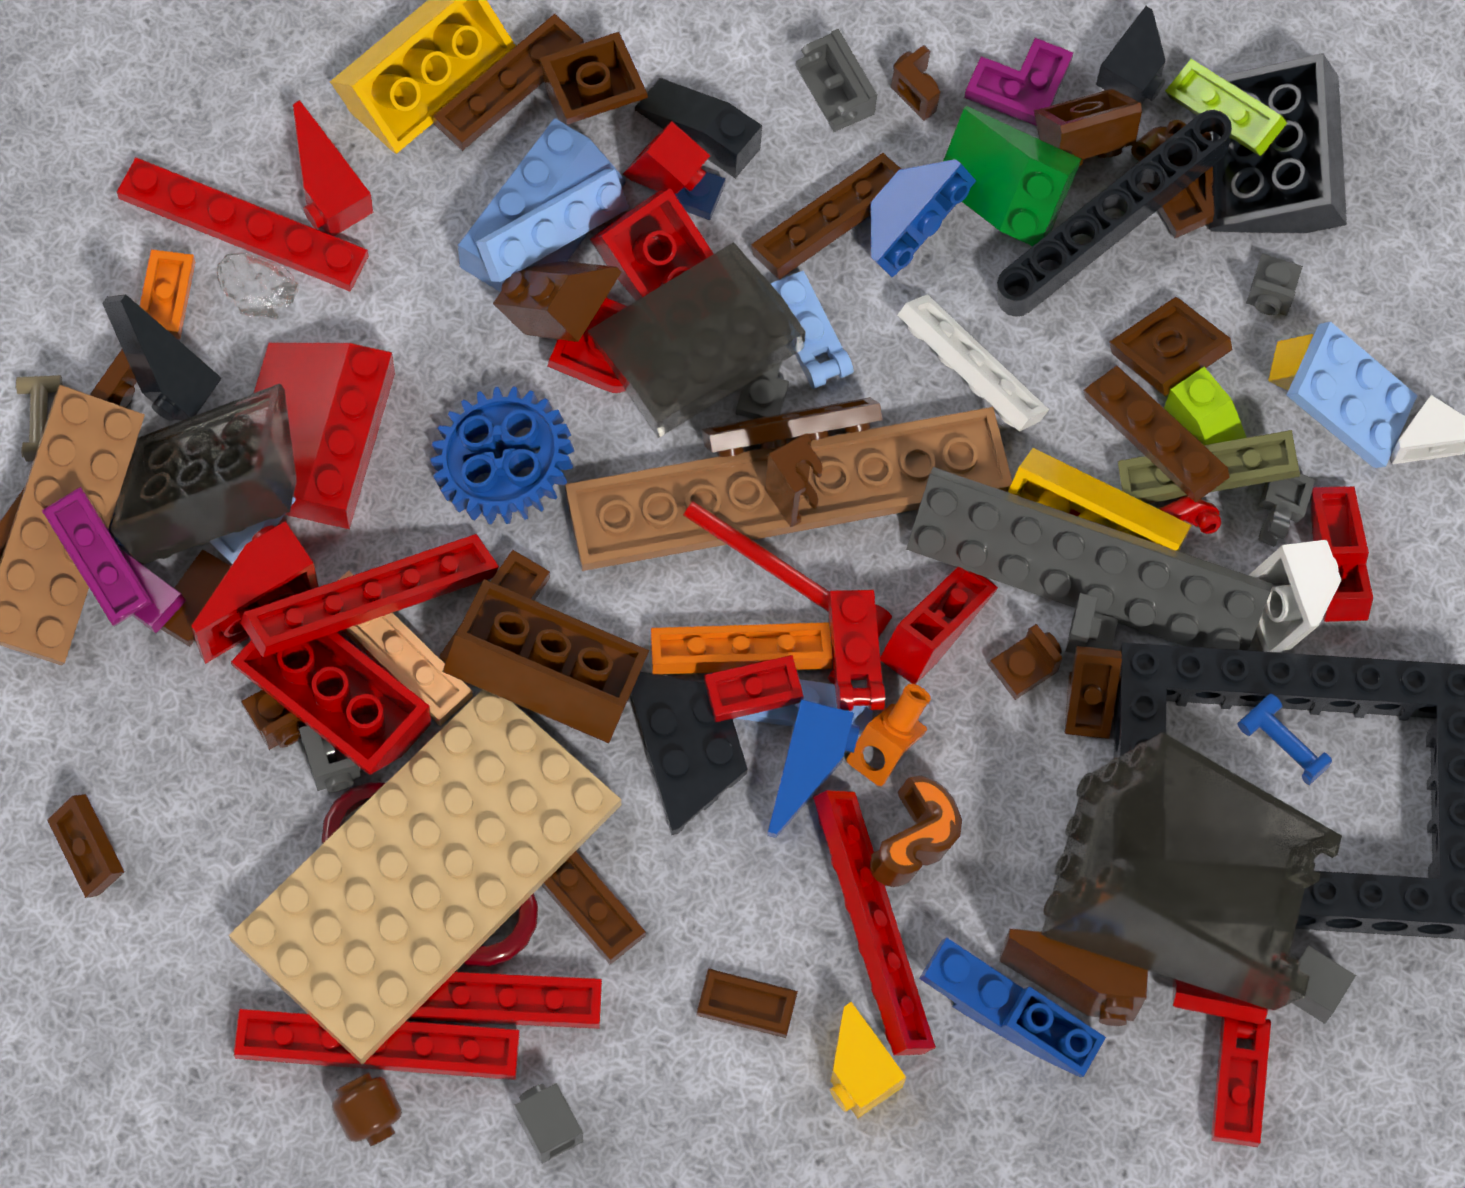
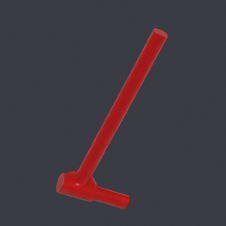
[683,501,892,684]

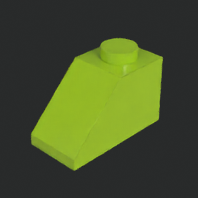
[1164,367,1247,445]

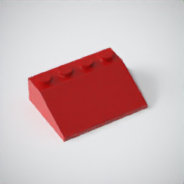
[237,343,395,530]

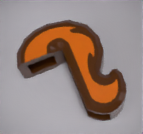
[870,775,962,887]

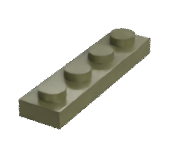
[1118,430,1300,503]

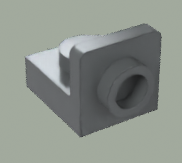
[1246,253,1303,316]
[1065,593,1118,654]
[299,726,361,792]

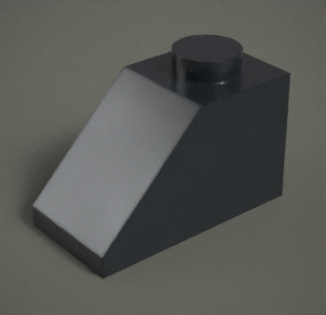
[1096,6,1166,105]

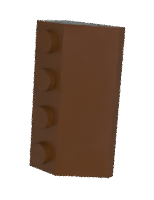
[442,579,649,743]

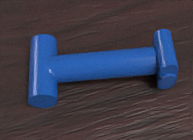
[1237,694,1332,785]

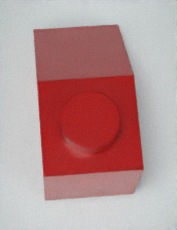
[623,122,711,195]

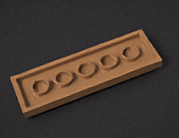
[0,385,145,666]

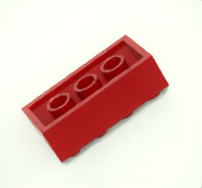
[231,632,432,775]

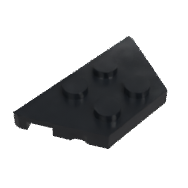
[630,671,748,835]

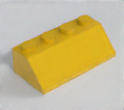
[330,0,516,154]
[1008,448,1191,551]

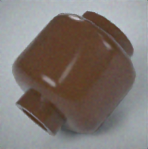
[332,1072,402,1147]

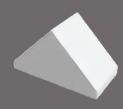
[1390,395,1465,464]

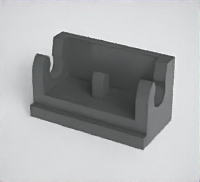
[795,29,877,132]

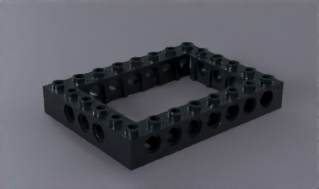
[1111,643,1465,940]

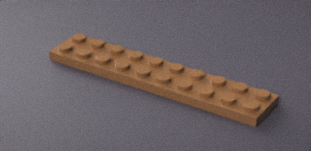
[565,407,1012,571]

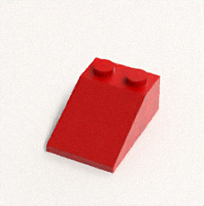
[590,188,741,344]
[191,521,319,664]

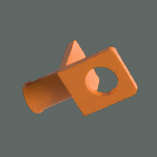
[846,684,931,786]

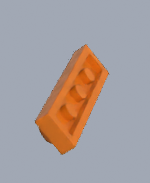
[651,622,832,675]

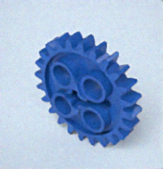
[430,386,574,525]

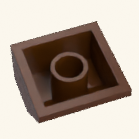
[539,32,648,125]
[1034,89,1142,166]
[493,261,622,342]

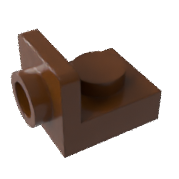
[891,45,941,121]
[989,624,1062,700]
[241,690,307,750]

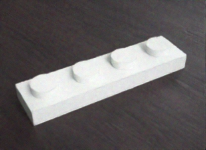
[897,294,1049,432]

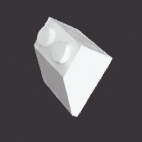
[1249,540,1341,653]

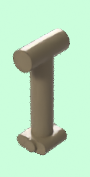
[16,375,62,462]

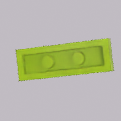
[1165,59,1287,156]

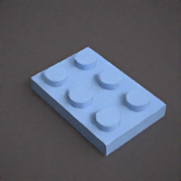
[1286,321,1417,468]

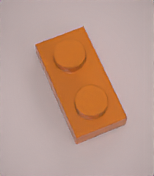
[140,249,196,339]

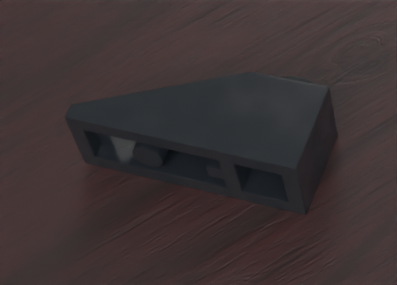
[635,78,762,179]
[102,294,222,421]

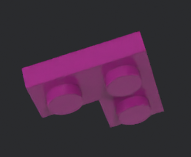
[964,38,1074,126]

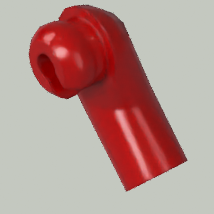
[1159,496,1222,534]

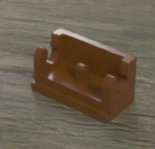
[765,433,823,527]

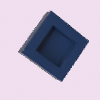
[675,171,726,220]

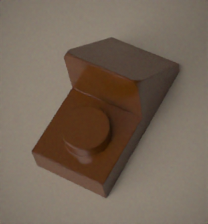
[1064,646,1122,739]

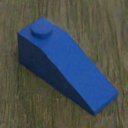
[767,699,860,838]

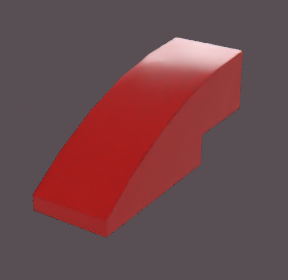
[1310,486,1373,622]

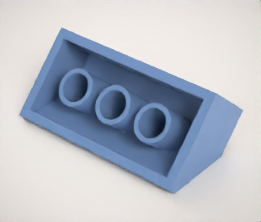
[458,118,626,292]

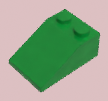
[943,106,1082,246]

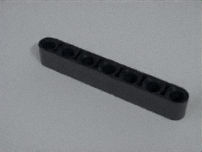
[997,110,1232,317]

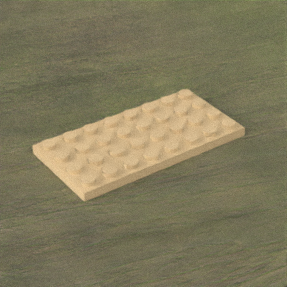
[229,689,621,1064]

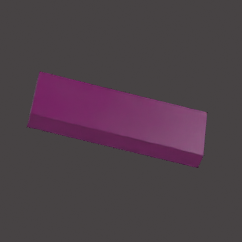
[42,487,153,627]

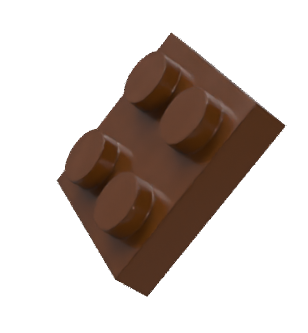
[1109,297,1233,396]

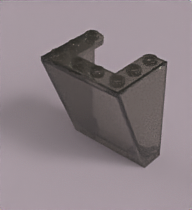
[1041,732,1342,1011]

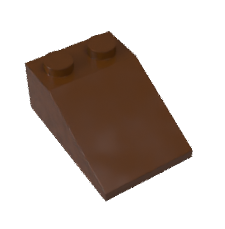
[999,928,1150,1026]

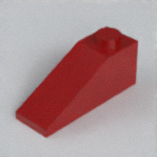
[293,100,374,236]
[880,566,998,685]

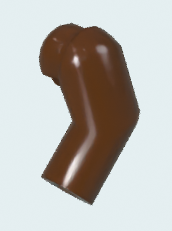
[1131,120,1186,161]

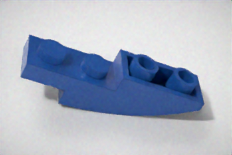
[919,938,1106,1077]

